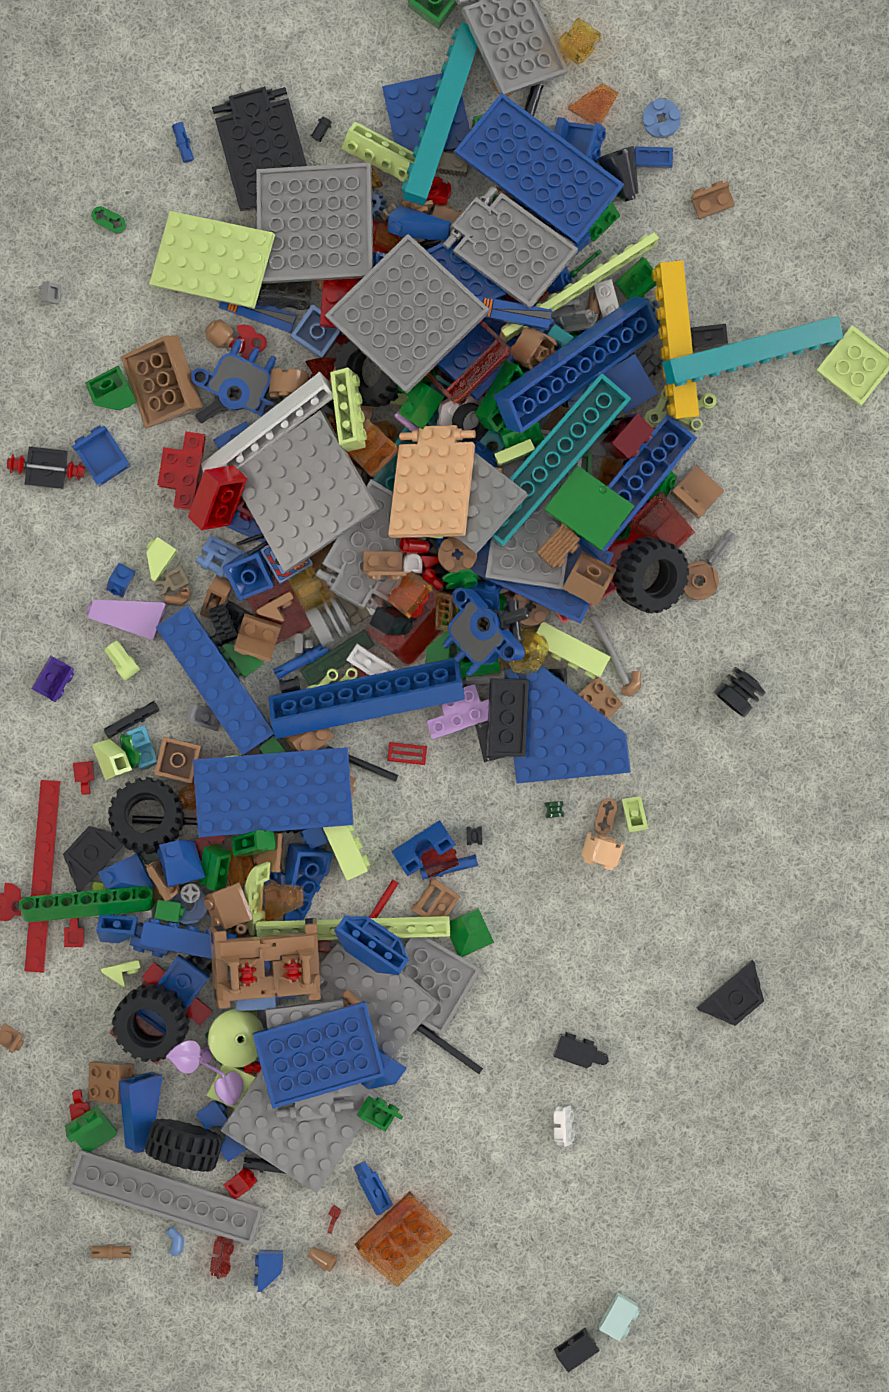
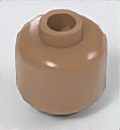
[205,319,234,348]

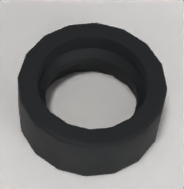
[452,402,489,441]

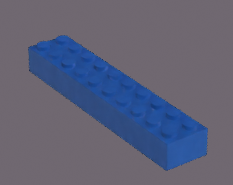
[494,296,659,433]
[269,658,465,739]

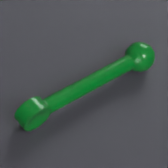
[570,249,602,278]

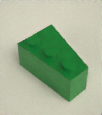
[475,361,524,433]

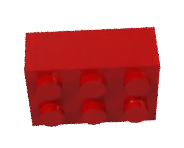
[188,465,248,531]

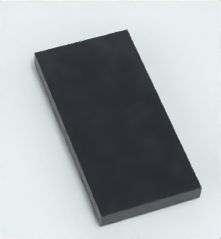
[487,678,529,757]

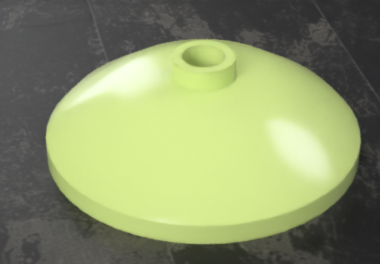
[208,1009,264,1067]

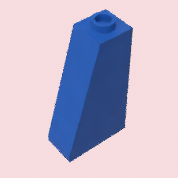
[119,1072,162,1153]

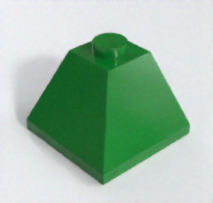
[85,365,137,411]
[449,908,494,957]

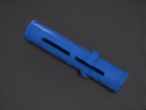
[273,644,329,680]
[420,854,478,880]

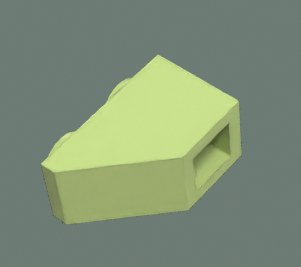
[92,739,132,780]

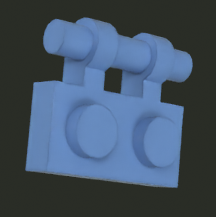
[195,535,244,579]

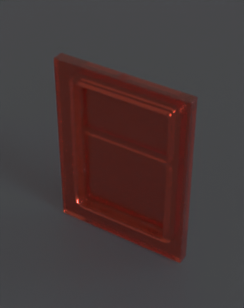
[628,491,695,549]
[246,576,312,645]

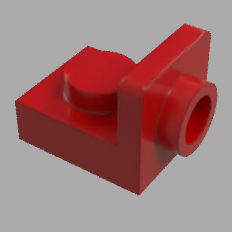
[223,1169,258,1199]

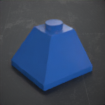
[223,549,274,601]
[157,840,205,887]
[98,853,155,889]

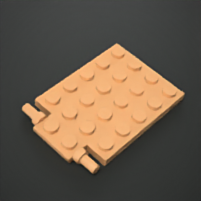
[388,425,476,538]

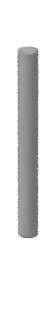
[590,615,630,686]

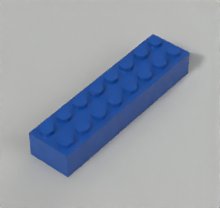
[572,414,697,559]
[156,605,274,755]

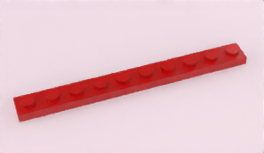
[24,780,61,973]

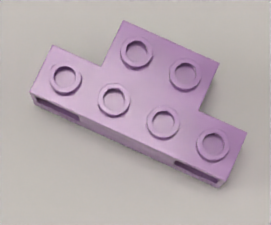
[426,684,489,739]

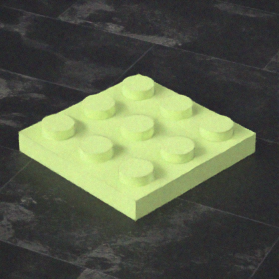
[816,325,889,406]

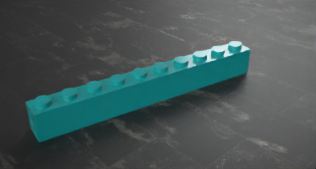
[401,22,478,206]
[662,316,843,387]

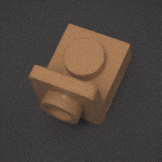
[0,1023,24,1053]

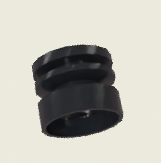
[714,667,766,718]

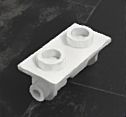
[594,279,619,318]
[553,1105,575,1147]

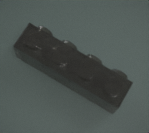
[256,281,312,310]

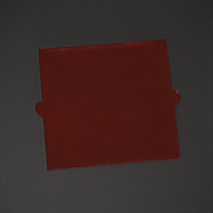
[421,848,460,878]

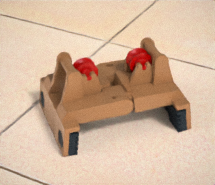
[210,918,321,1008]

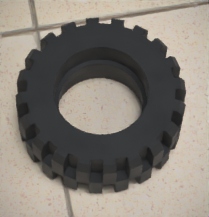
[334,339,402,407]
[613,536,689,614]
[108,777,184,854]
[112,984,190,1062]
[145,1118,223,1172]

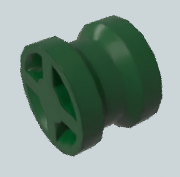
[544,801,564,818]

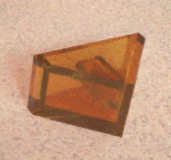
[597,456,622,486]

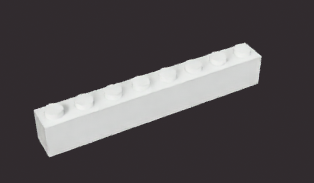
[201,372,333,473]

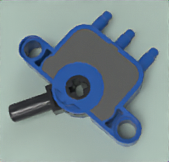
[191,339,277,424]
[443,588,530,676]

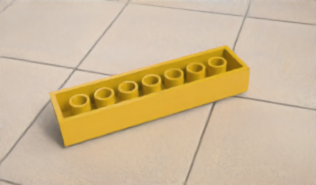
[652,260,699,420]

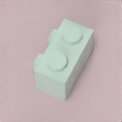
[598,1292,639,1342]

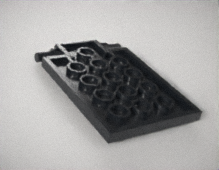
[212,86,307,211]

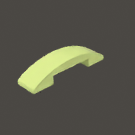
[244,861,270,936]

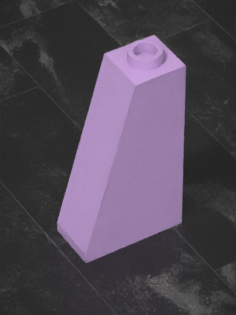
[86,600,167,641]

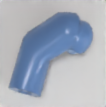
[166,1226,184,1256]

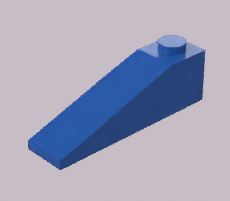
[283,844,333,921]

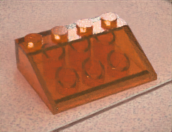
[355,1191,452,1287]

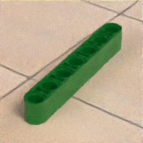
[19,886,155,922]

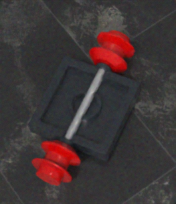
[7,446,85,489]

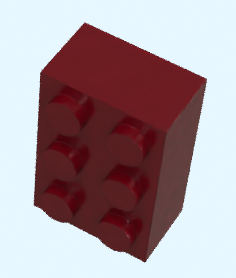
[600,414,655,459]

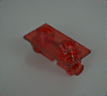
[209,1236,234,1279]

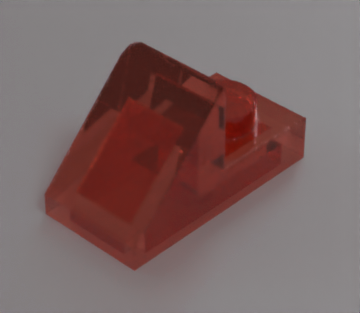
[305,357,336,381]

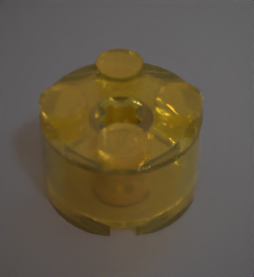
[559,18,602,65]
[288,566,330,611]
[507,629,549,674]

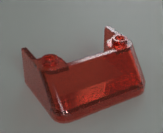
[426,320,511,405]
[365,573,454,664]

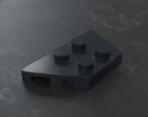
[63,826,124,892]
[696,960,764,1026]

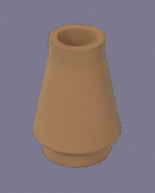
[308,1247,338,1272]

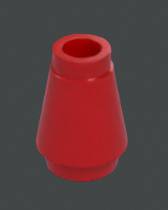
[399,537,429,554]

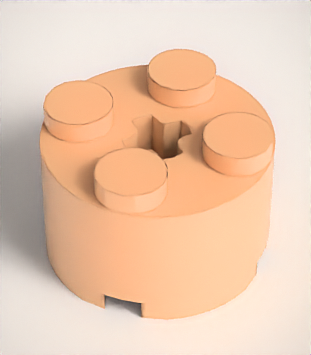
[581,832,624,870]

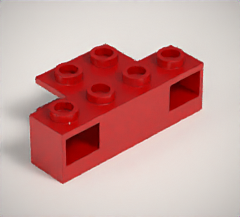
[157,431,206,511]

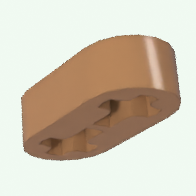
[595,798,617,834]

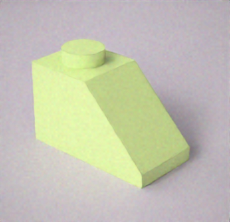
[146,537,178,582]

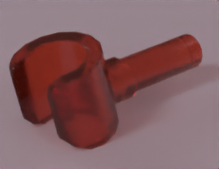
[327,1205,341,1234]

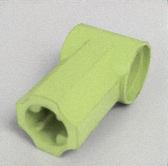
[104,641,141,681]

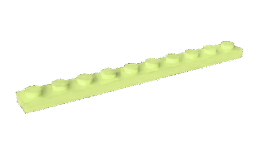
[499,232,659,344]
[256,916,450,940]

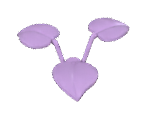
[166,1036,243,1106]

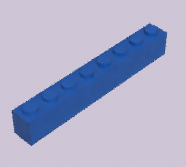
[139,918,292,971]

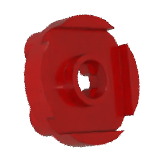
[426,177,451,206]

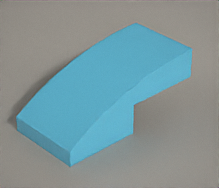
[127,725,158,770]

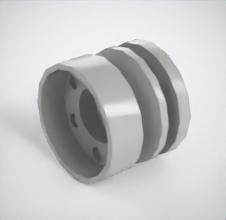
[305,597,353,648]

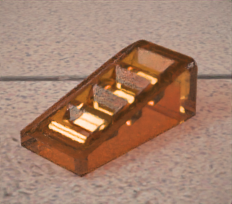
[436,591,458,632]

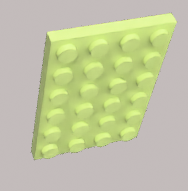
[149,211,275,309]

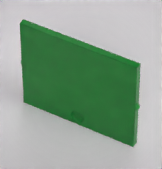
[544,465,634,551]

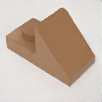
[256,590,295,621]

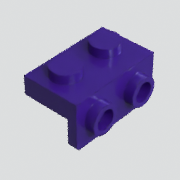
[31,655,74,702]

